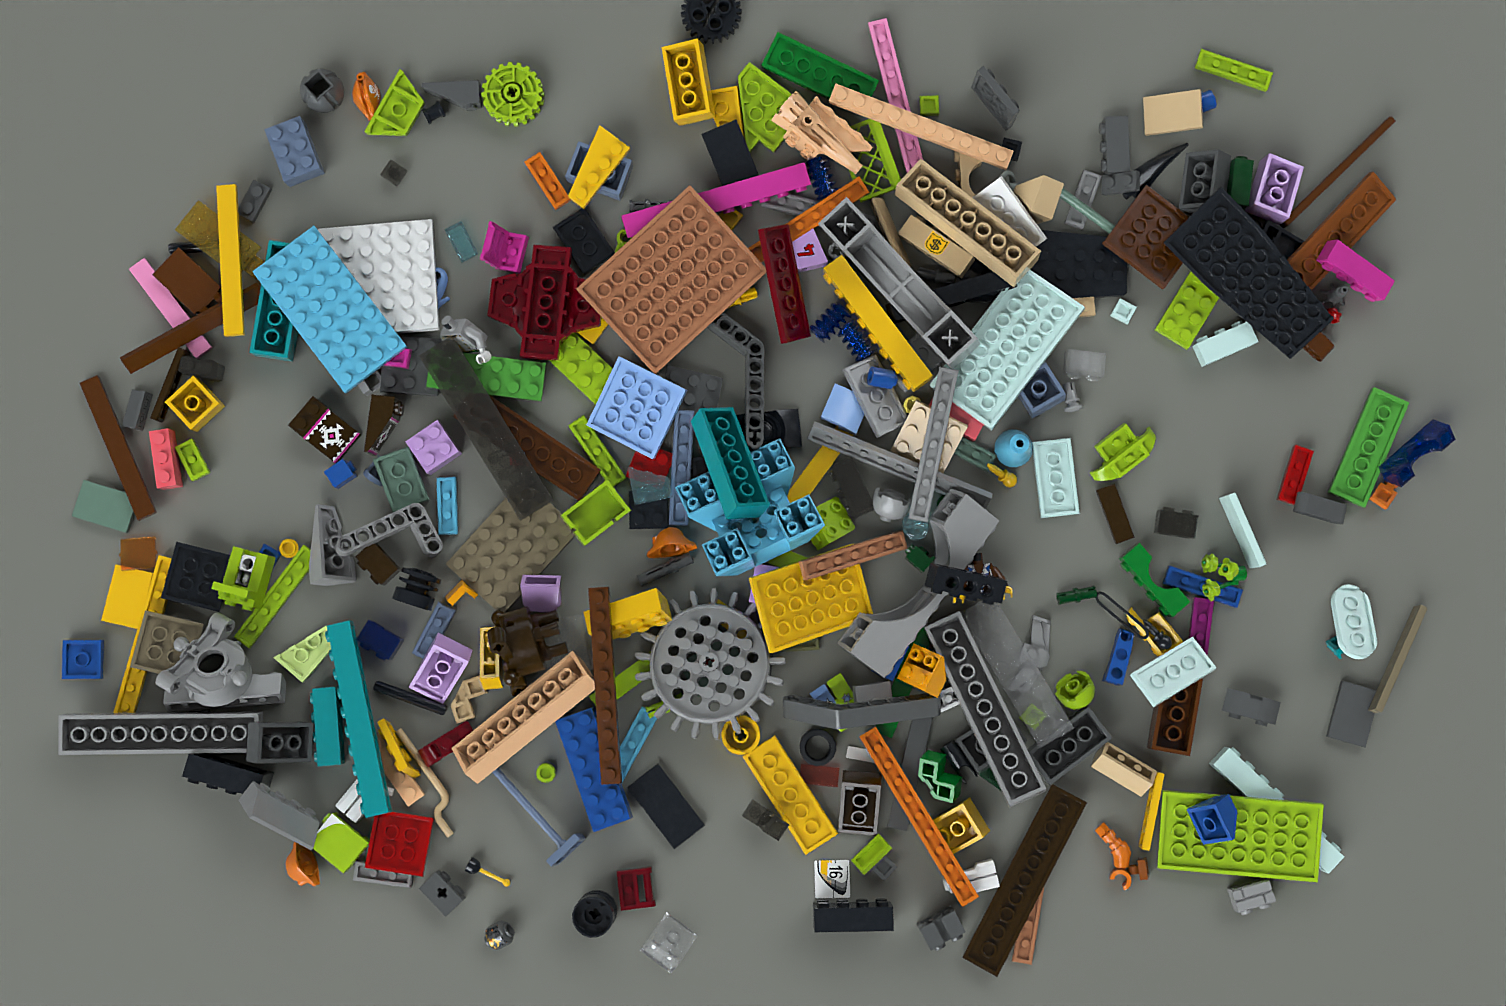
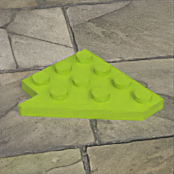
[738,62,792,153]

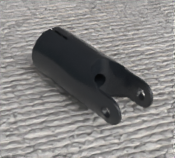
[940,739,978,784]

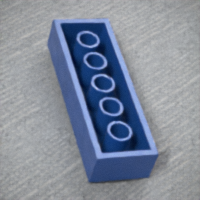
[555,707,633,832]

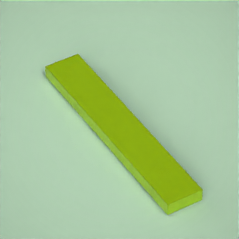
[234,545,311,649]

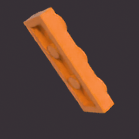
[524,152,571,210]

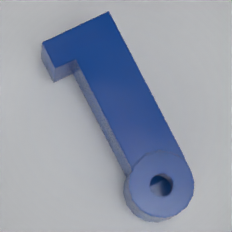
[1102,628,1134,686]

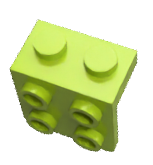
[811,497,855,550]

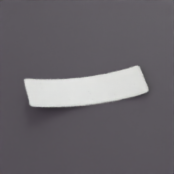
[846,746,874,763]

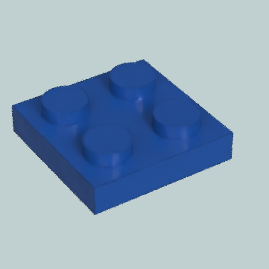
[62,640,104,679]

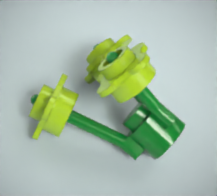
[1202,553,1247,601]

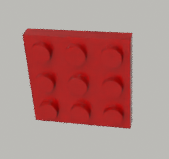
[364,812,434,877]

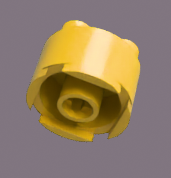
[721,715,760,755]

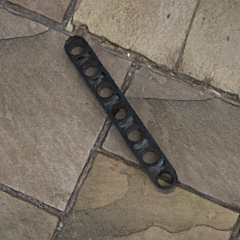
[885,272,1018,324]

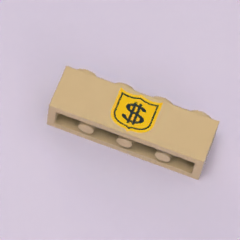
[898,215,975,279]

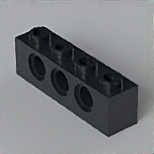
[925,562,1008,605]

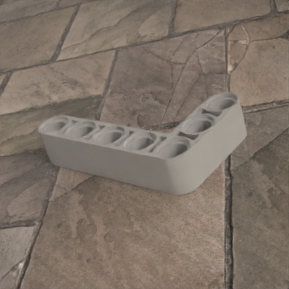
[335,503,443,558]

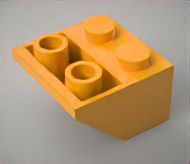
[897,644,946,698]

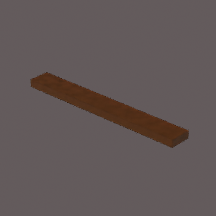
[1280,116,1396,229]
[120,282,261,374]
[80,375,157,521]

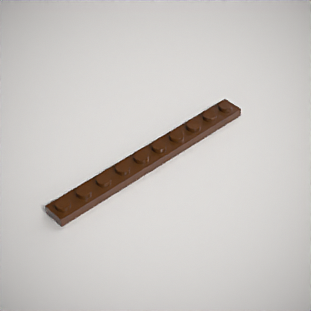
[588,586,622,785]

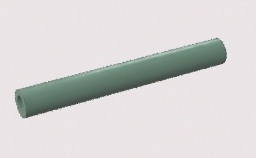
[1060,188,1115,233]

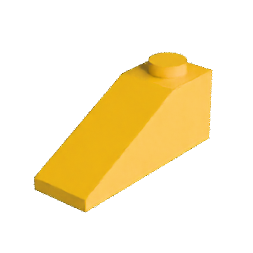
[480,627,503,690]

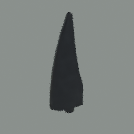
[1122,143,1189,200]

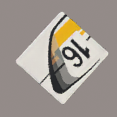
[814,860,850,898]

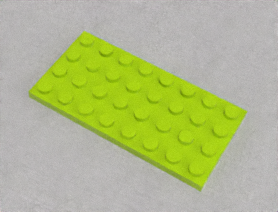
[1157,790,1324,882]

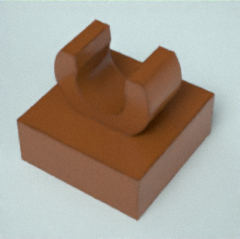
[1129,857,1149,880]

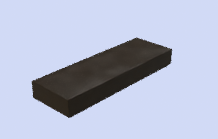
[1096,484,1135,544]

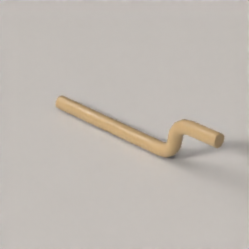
[395,728,454,838]

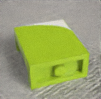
[313,812,370,874]

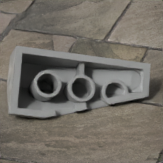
[309,504,356,586]

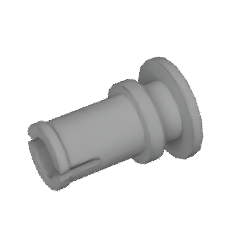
[1062,382,1083,412]

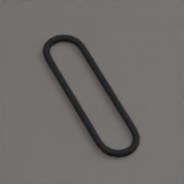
[1095,592,1149,639]

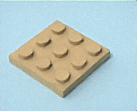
[890,399,968,473]

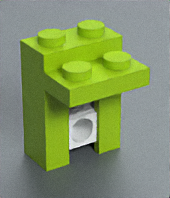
[211,546,276,611]

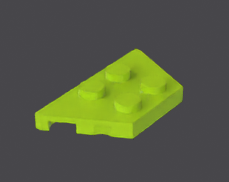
[364,69,425,136]

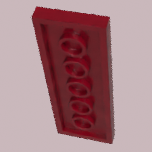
[758,224,811,344]

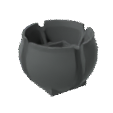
[300,68,344,113]

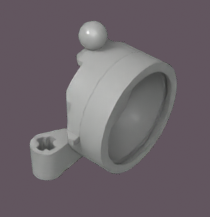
[155,612,252,707]

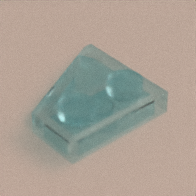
[628,467,673,504]

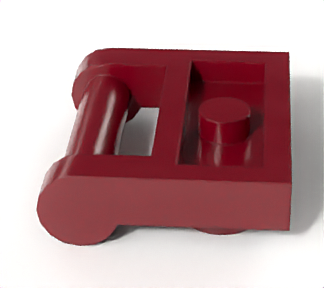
[617,866,656,911]

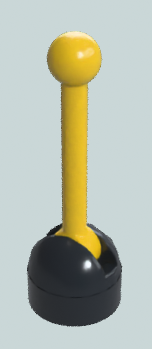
[465,857,510,887]

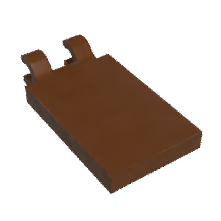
[152,247,222,315]

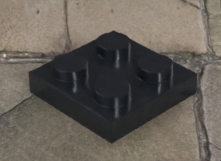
[629,490,668,530]

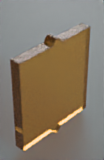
[119,536,158,571]

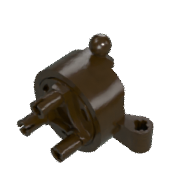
[487,606,569,697]

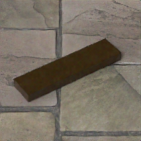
[150,347,190,423]

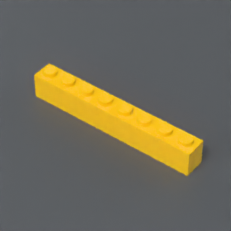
[823,255,933,392]

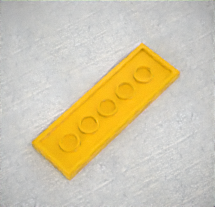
[742,735,838,855]

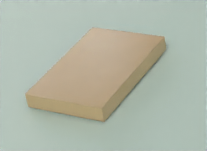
[1143,89,1203,136]

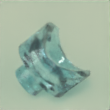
[902,513,929,540]

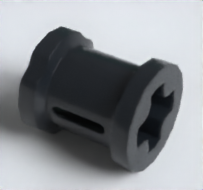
[422,101,446,124]

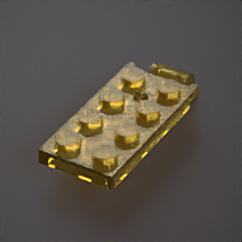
[175,200,264,280]

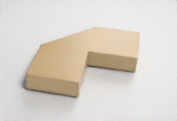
[451,675,488,724]

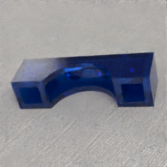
[1379,419,1456,487]

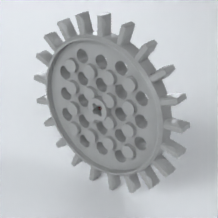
[635,588,786,740]

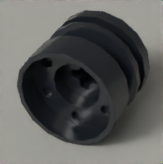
[392,567,441,611]
[572,890,617,938]

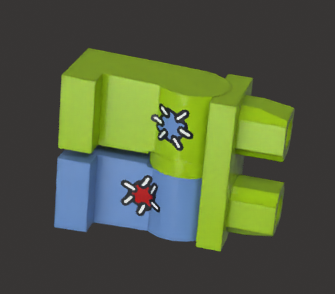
[810,673,854,732]

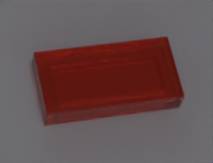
[800,764,839,787]

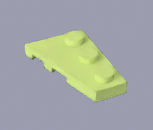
[273,626,331,683]

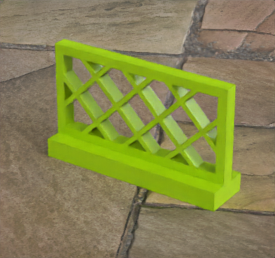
[849,119,901,203]

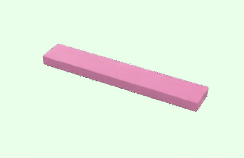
[129,258,213,359]

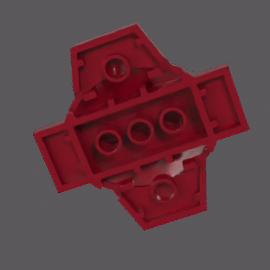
[487,245,602,361]

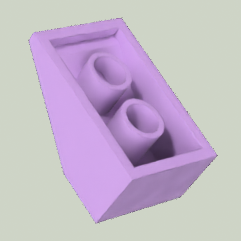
[409,633,472,704]

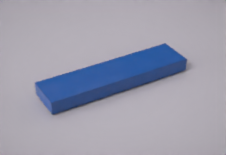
[1163,566,1243,608]

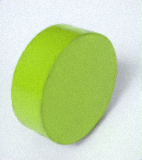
[536,763,556,783]

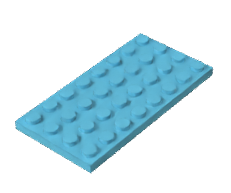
[252,226,407,393]

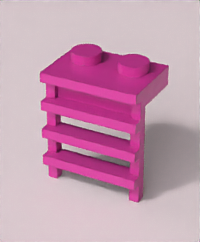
[480,221,529,273]

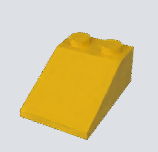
[932,797,990,854]

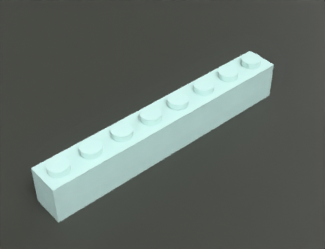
[1209,747,1344,874]

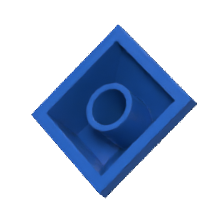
[1187,794,1237,845]

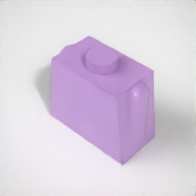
[520,575,561,612]

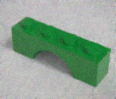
[1119,543,1190,617]

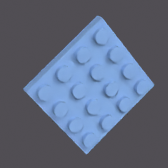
[587,356,687,459]

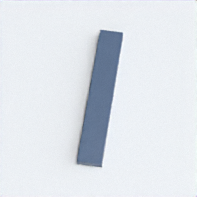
[668,410,694,526]

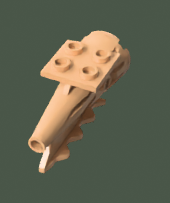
[771,91,873,174]

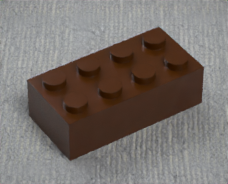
[1147,679,1203,756]

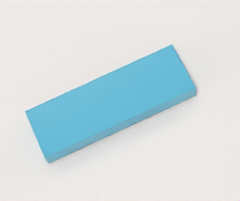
[436,477,458,535]

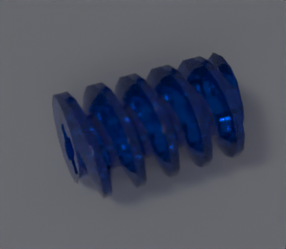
[805,157,839,200]
[810,302,852,343]
[837,319,877,362]

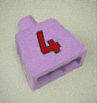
[792,229,828,273]

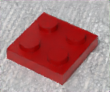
[626,449,672,490]

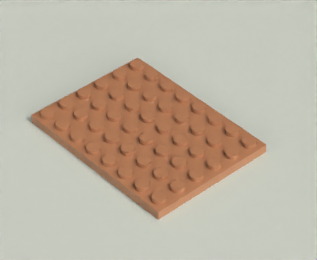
[576,185,766,374]

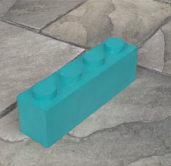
[310,686,345,767]

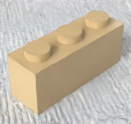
[1091,742,1157,797]

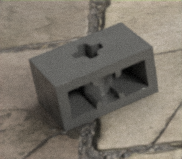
[419,870,466,917]

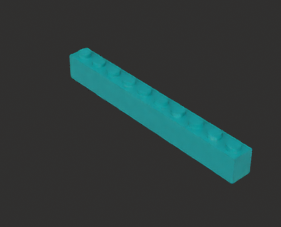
[325,620,392,818]

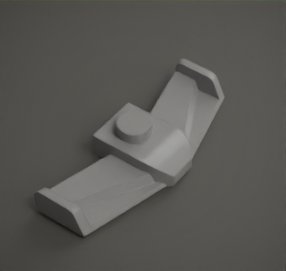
[1009,615,1051,694]

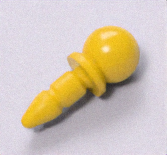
[987,463,1017,488]

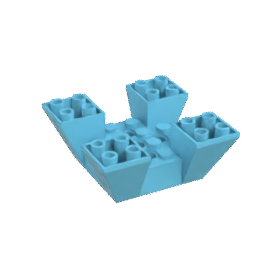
[675,438,825,576]

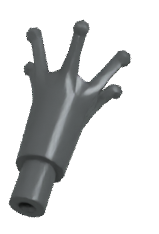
[1319,283,1349,308]

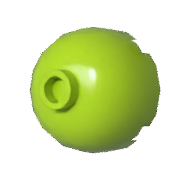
[1055,671,1095,710]

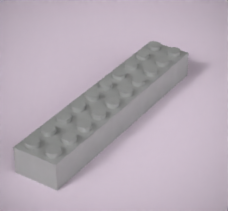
[924,611,1046,808]
[58,711,263,755]

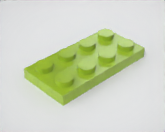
[1154,271,1219,350]
[549,333,613,405]

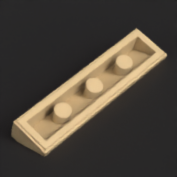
[870,198,911,267]

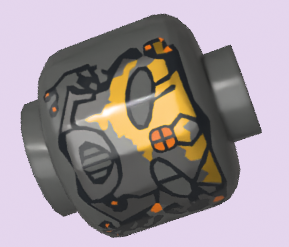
[484,920,515,950]

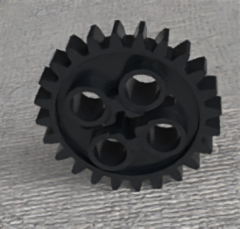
[681,0,742,44]

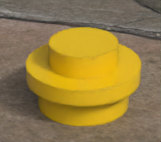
[279,539,299,558]

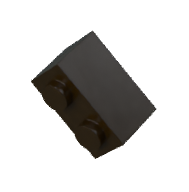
[355,542,402,585]

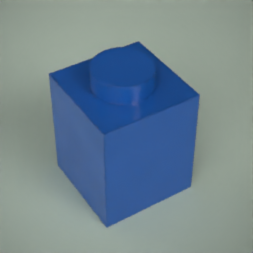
[324,459,357,489]

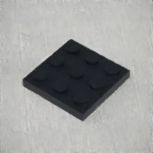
[161,542,230,612]

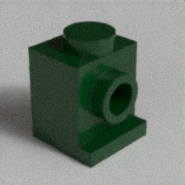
[905,544,935,573]

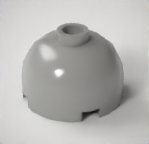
[872,488,912,522]

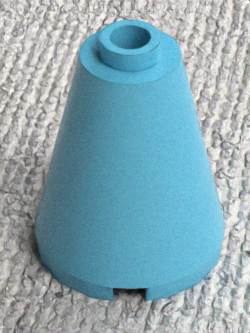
[994,429,1033,467]

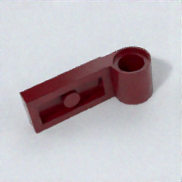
[417,721,473,768]

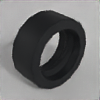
[799,729,836,766]

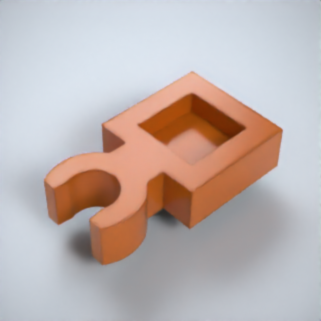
[1369,474,1401,510]

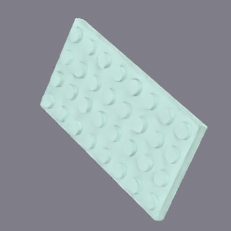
[930,270,1085,430]

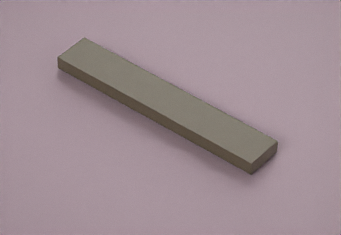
[1368,605,1427,713]

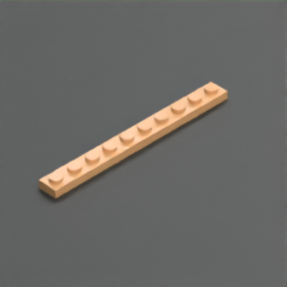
[829,84,1014,170]

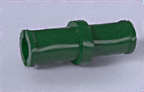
[1056,586,1097,605]

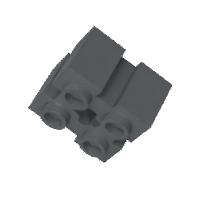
[916,905,966,951]

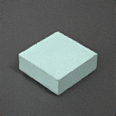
[1110,298,1137,324]

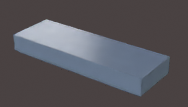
[412,602,456,659]

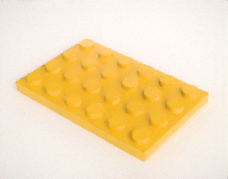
[749,544,873,653]

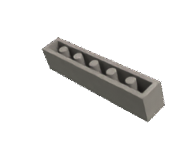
[163,672,286,712]

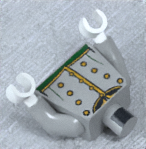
[440,316,491,364]

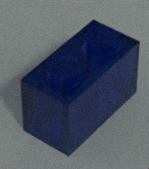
[356,620,404,661]

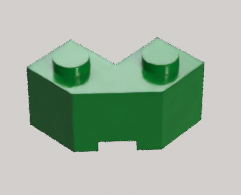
[918,750,962,803]

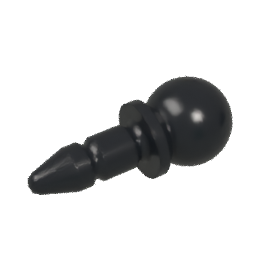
[1143,619,1172,650]

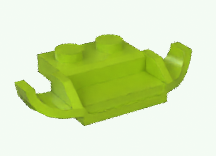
[1090,423,1156,481]

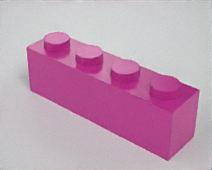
[1316,240,1395,302]

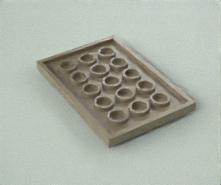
[446,479,575,613]

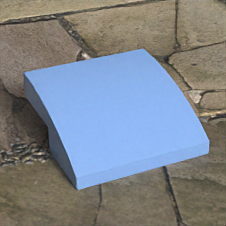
[821,384,865,435]

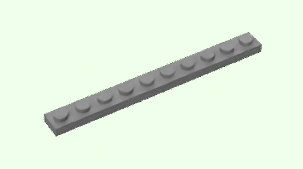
[807,422,993,509]

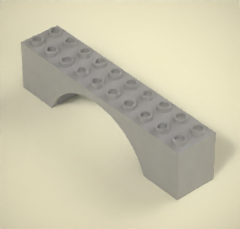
[818,197,981,369]
[837,488,999,678]

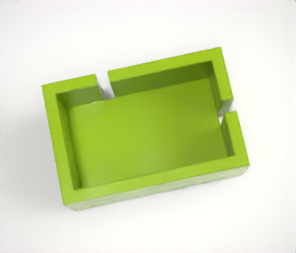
[560,480,631,546]

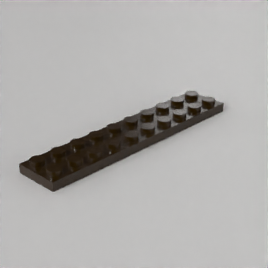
[962,784,1087,977]

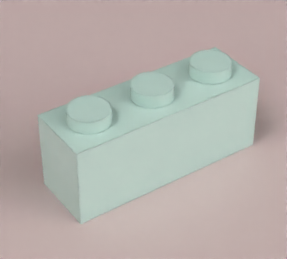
[1192,320,1259,367]

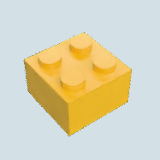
[165,376,225,432]

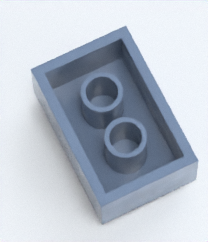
[264,116,325,187]
[565,141,633,201]

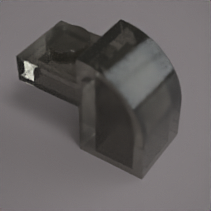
[742,799,789,841]

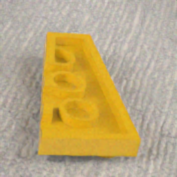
[568,125,630,209]

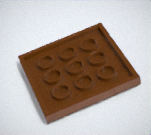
[1102,185,1188,290]

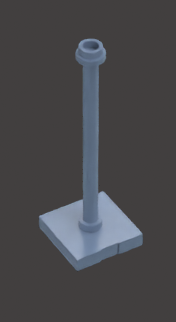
[492,768,587,867]

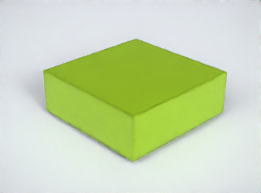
[919,95,939,116]

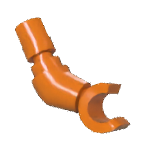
[1095,822,1132,890]

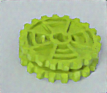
[481,62,545,127]

